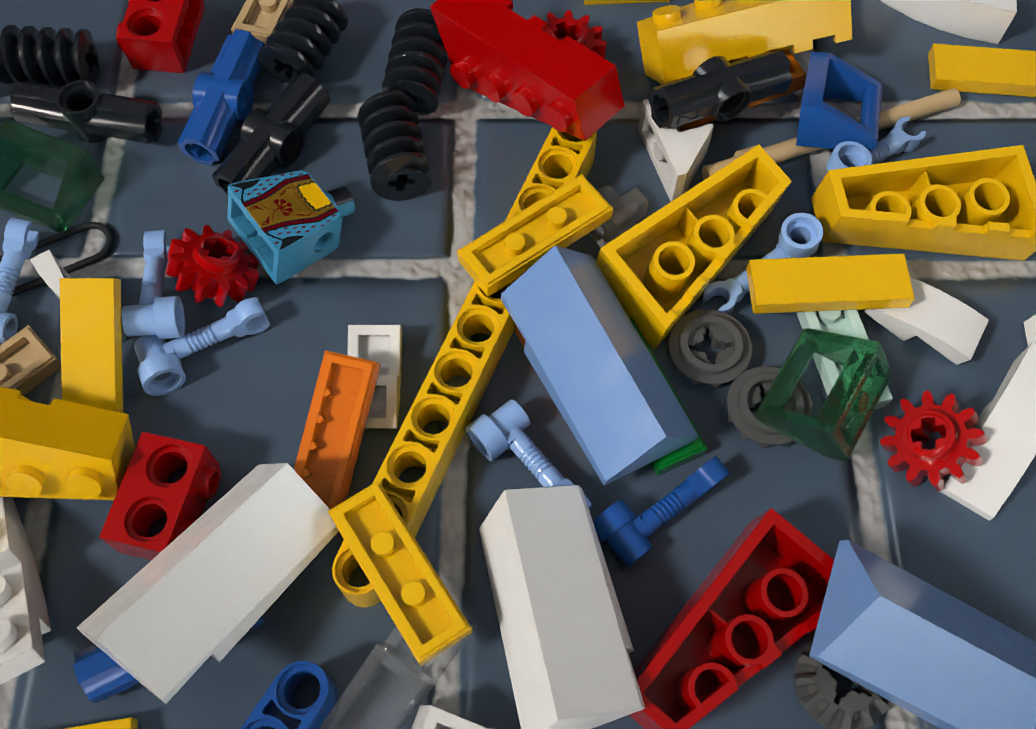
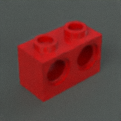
[116,0,205,73]
[99,432,221,560]

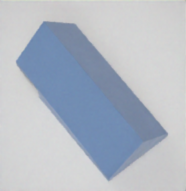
[500,245,699,486]
[809,540,1036,729]

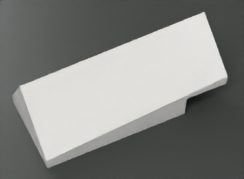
[77,463,339,704]
[479,485,646,729]

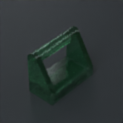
[0,119,105,233]
[755,328,892,463]

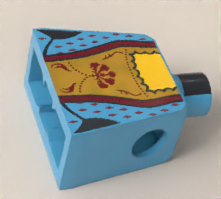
[227,170,355,284]

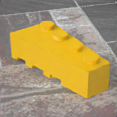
[811,145,1036,261]

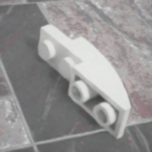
[0,497,51,685]

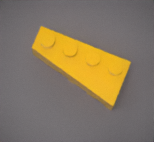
[637,0,852,84]
[596,144,791,350]
[0,387,135,500]

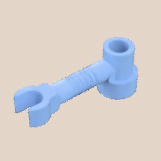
[827,117,926,172]
[702,213,823,315]
[0,218,39,343]
[121,230,185,339]
[134,297,270,396]
[465,399,592,508]

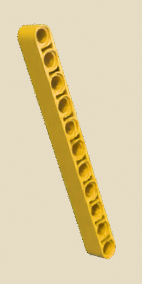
[332,127,597,608]

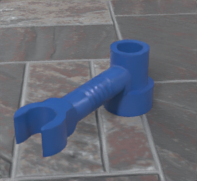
[593,456,730,568]

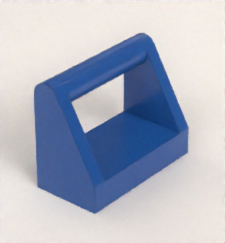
[796,52,883,151]

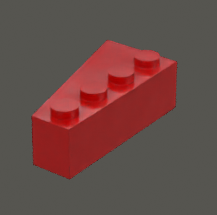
[629,508,834,729]

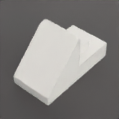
[638,99,714,201]

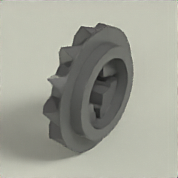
[667,309,752,389]
[725,366,813,448]
[794,641,890,729]

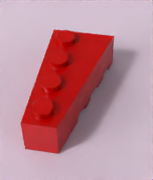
[430,0,625,141]

